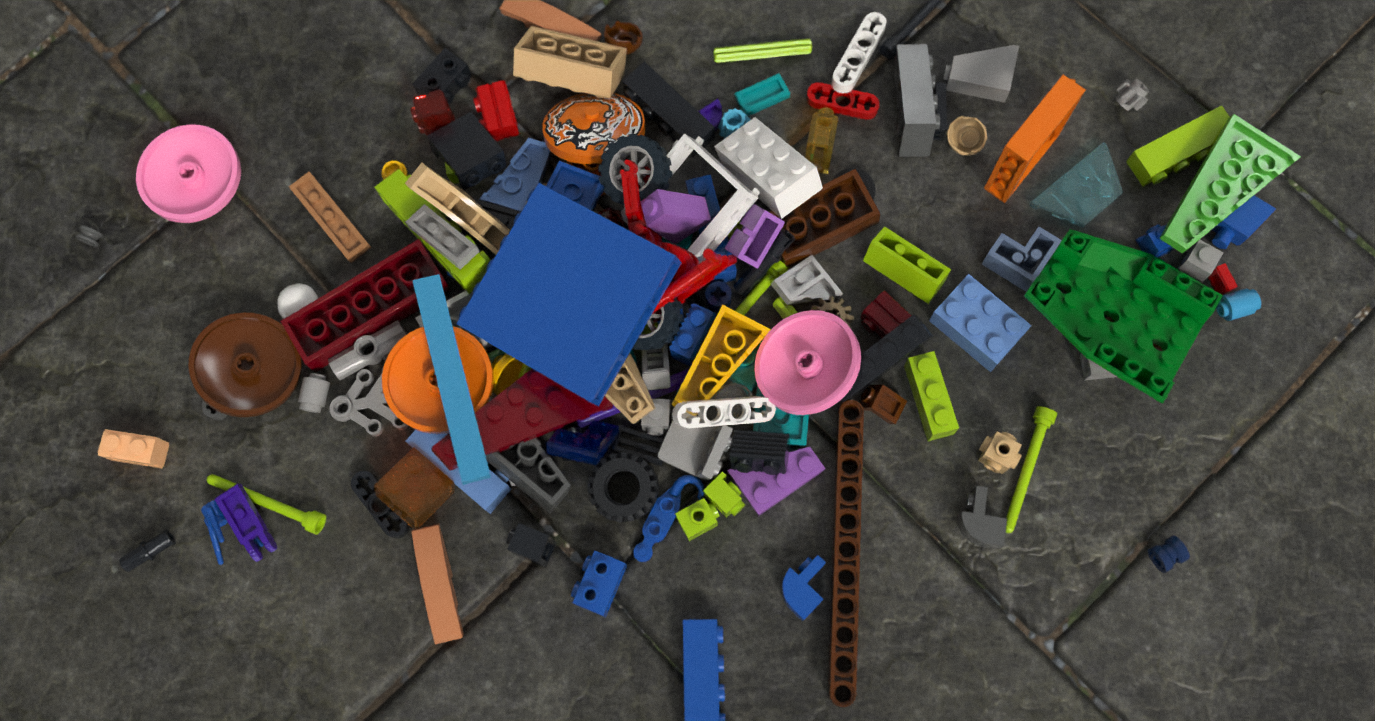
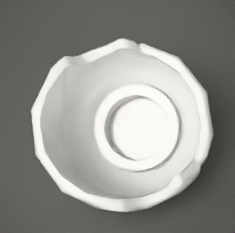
[277,283,318,319]

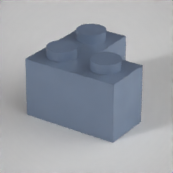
[982,227,1062,292]

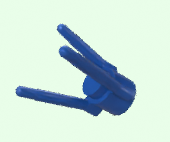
[201,500,264,565]

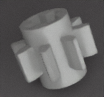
[1116,79,1149,111]

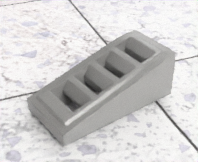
[641,343,671,390]

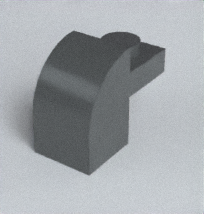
[957,486,1007,549]

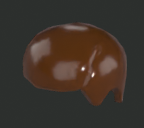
[604,20,643,55]

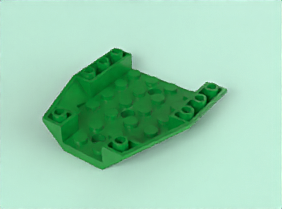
[1024,229,1223,404]

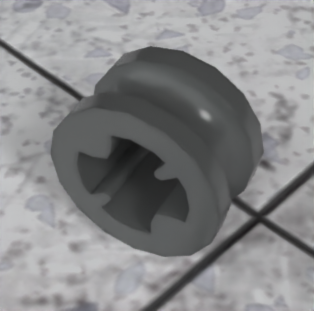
[75,226,103,247]

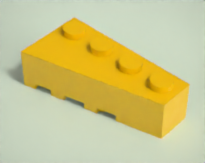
[671,305,771,416]

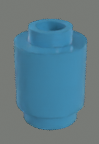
[1216,288,1261,321]

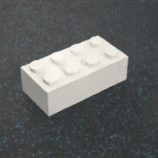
[714,117,823,219]

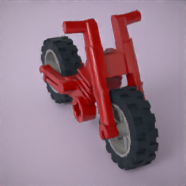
[599,134,737,350]

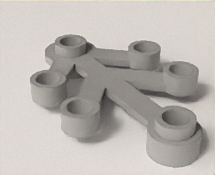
[329,366,408,437]

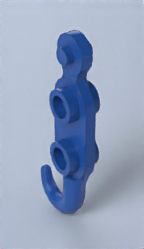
[633,475,704,562]

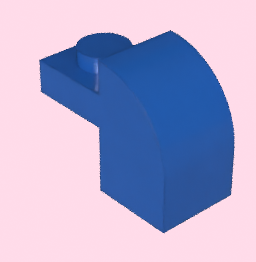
[782,555,826,622]

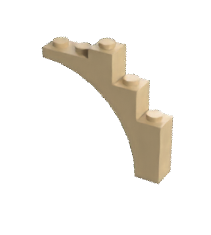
[405,163,510,255]

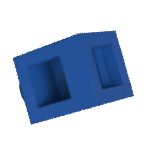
[1135,224,1175,258]

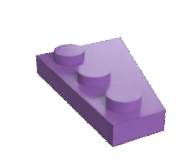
[727,447,826,516]

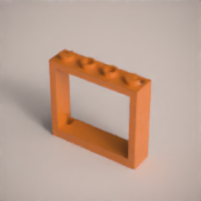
[984,75,1086,203]

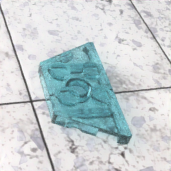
[1030,142,1123,227]

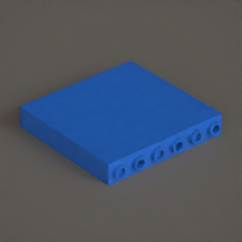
[456,183,682,406]

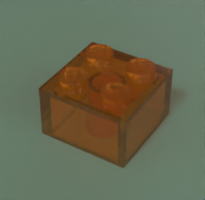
[374,447,454,529]

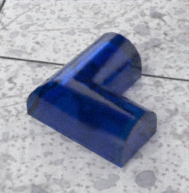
[547,421,619,465]

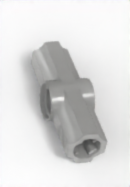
[328,320,407,380]

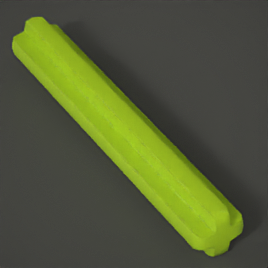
[713,38,812,63]

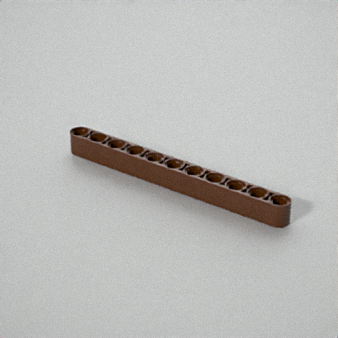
[828,400,864,707]

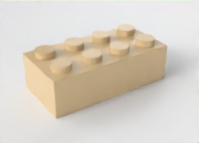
[513,26,627,98]

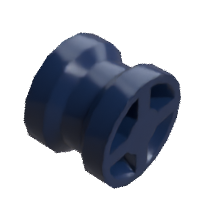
[705,281,732,312]

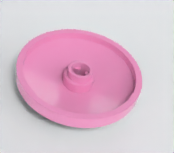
[136,125,241,223]
[754,310,861,415]

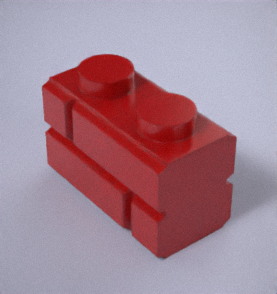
[473,80,520,141]

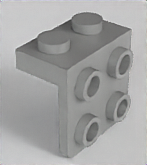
[657,412,733,481]

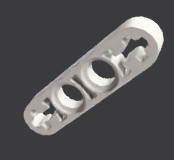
[832,12,886,93]
[672,396,776,428]

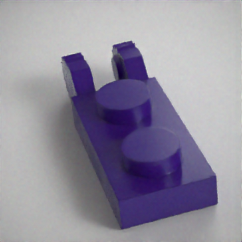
[215,483,278,562]

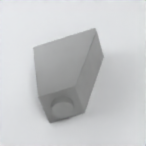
[943,45,1019,103]

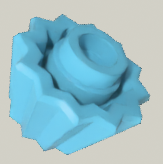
[718,108,751,139]

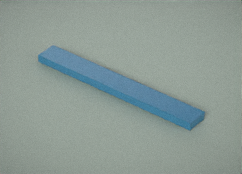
[412,274,491,485]

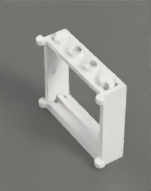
[618,133,760,264]

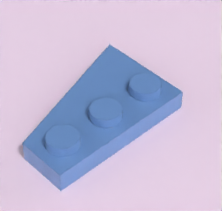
[479,138,552,212]

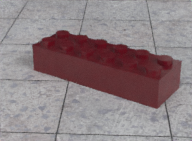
[280,239,452,372]

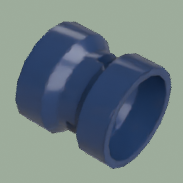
[1148,535,1190,574]

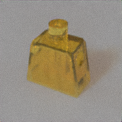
[805,107,838,174]

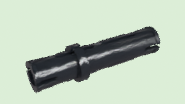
[734,228,795,296]

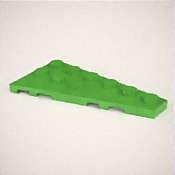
[1159,114,1301,253]

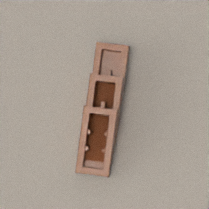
[499,0,602,42]
[411,524,464,644]

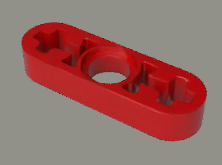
[807,82,880,120]

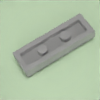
[405,204,480,270]

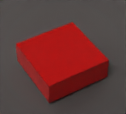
[1208,263,1238,295]

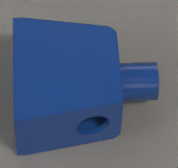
[1212,196,1276,249]

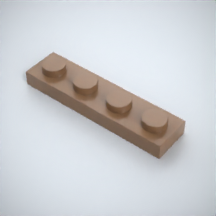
[289,172,371,263]

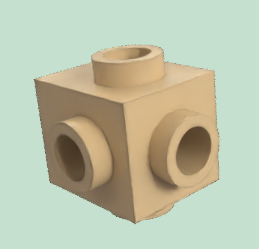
[978,431,1022,474]

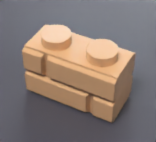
[98,429,169,469]

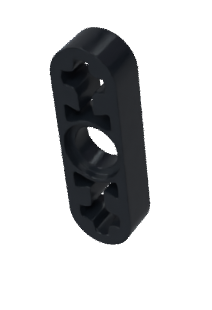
[351,471,410,539]

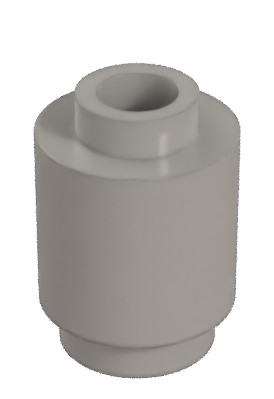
[298,373,330,413]

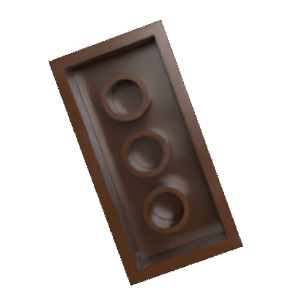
[769,169,880,268]

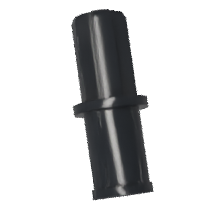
[119,529,176,572]

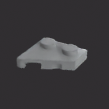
[771,255,843,305]

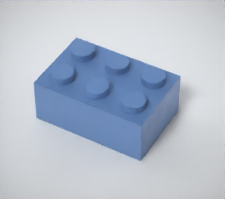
[929,274,1032,372]

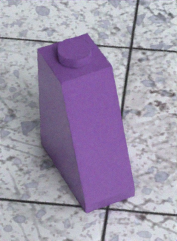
[641,189,711,244]

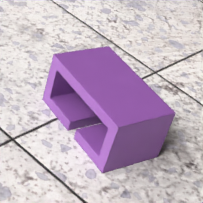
[725,204,785,269]

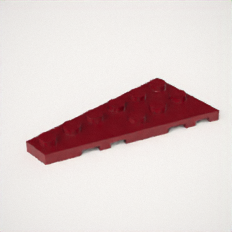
[431,368,613,471]

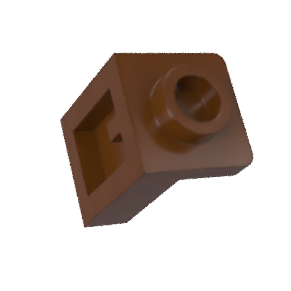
[860,384,907,424]

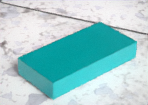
[734,73,791,116]

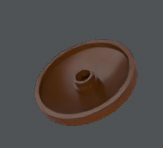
[188,313,301,417]

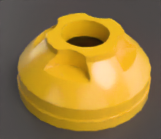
[492,353,523,396]

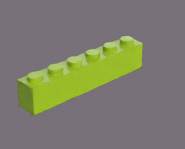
[374,169,491,294]

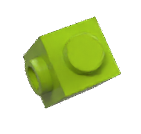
[675,498,720,541]

